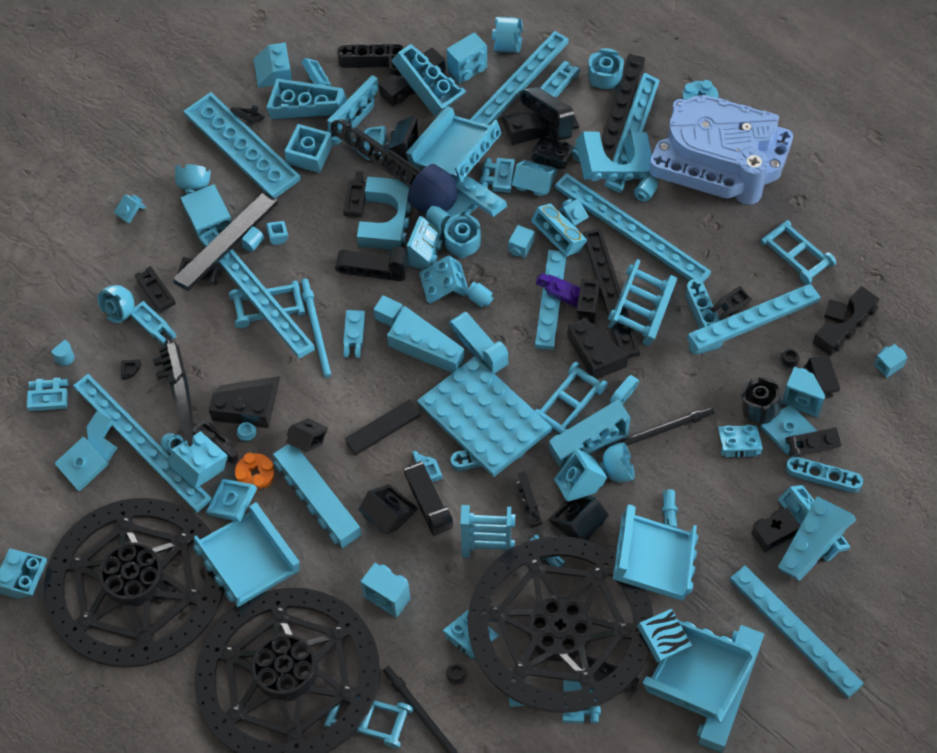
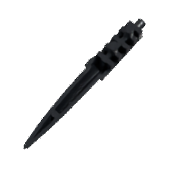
[153,340,193,447]

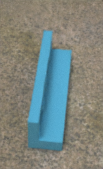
[777,485,851,562]

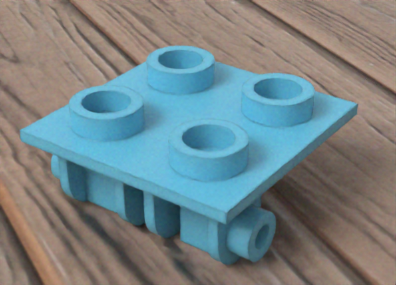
[718,425,763,458]
[443,610,499,660]

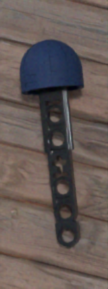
[331,119,457,214]

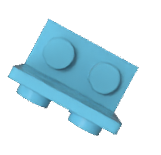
[419,255,468,304]

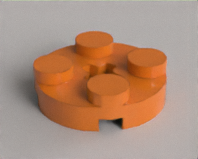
[235,453,275,492]

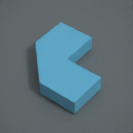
[87,410,118,463]

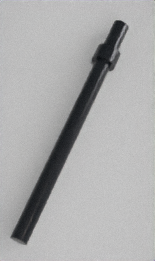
[604,407,715,450]
[383,666,458,753]

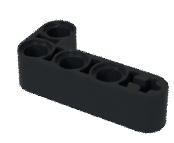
[337,44,404,77]
[520,87,574,141]
[335,247,409,281]
[403,461,453,536]

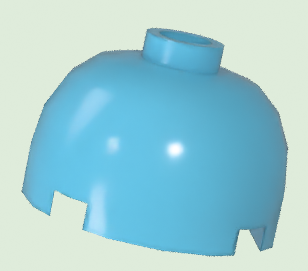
[175,164,211,194]
[97,285,134,323]
[600,443,635,483]

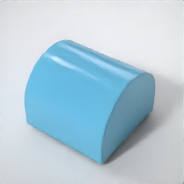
[266,221,288,245]
[242,226,264,252]
[51,340,75,366]

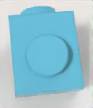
[113,194,146,223]
[558,198,589,226]

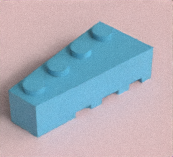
[391,44,467,117]
[266,78,347,119]
[387,306,464,373]
[549,399,631,468]
[778,496,856,581]

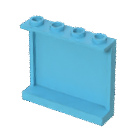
[406,106,502,181]
[193,503,300,607]
[613,504,698,601]
[642,620,755,723]

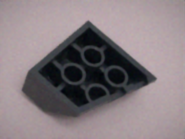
[209,376,280,428]

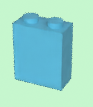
[181,184,232,239]

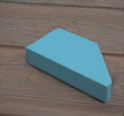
[412,451,443,482]

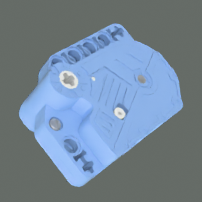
[649,95,793,205]

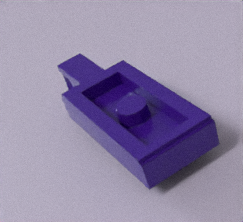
[535,273,580,307]

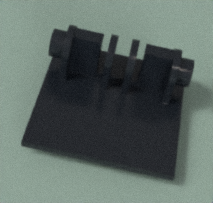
[531,137,574,170]

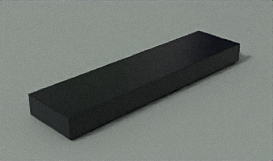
[345,399,421,456]

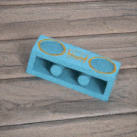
[531,204,587,256]

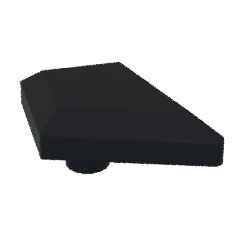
[230,105,265,123]

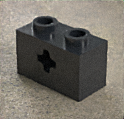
[286,418,328,452]
[751,507,800,553]

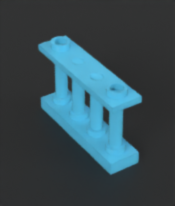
[608,259,677,347]
[460,505,515,558]

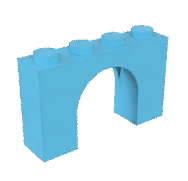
[576,132,652,181]
[357,177,412,250]

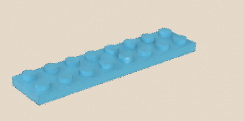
[183,92,301,198]

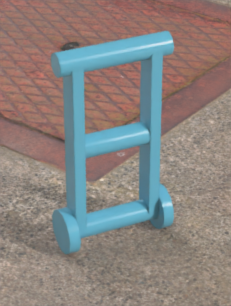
[760,220,836,285]
[229,281,305,328]
[535,361,608,434]
[324,696,413,749]

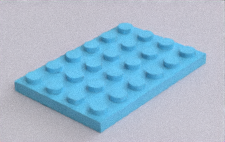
[417,356,552,477]

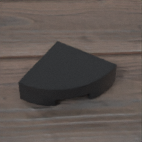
[121,359,141,380]

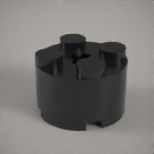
[741,377,781,424]

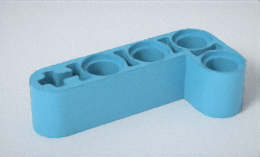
[426,193,478,239]
[685,279,723,354]
[449,312,508,374]

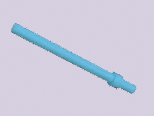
[301,279,331,378]

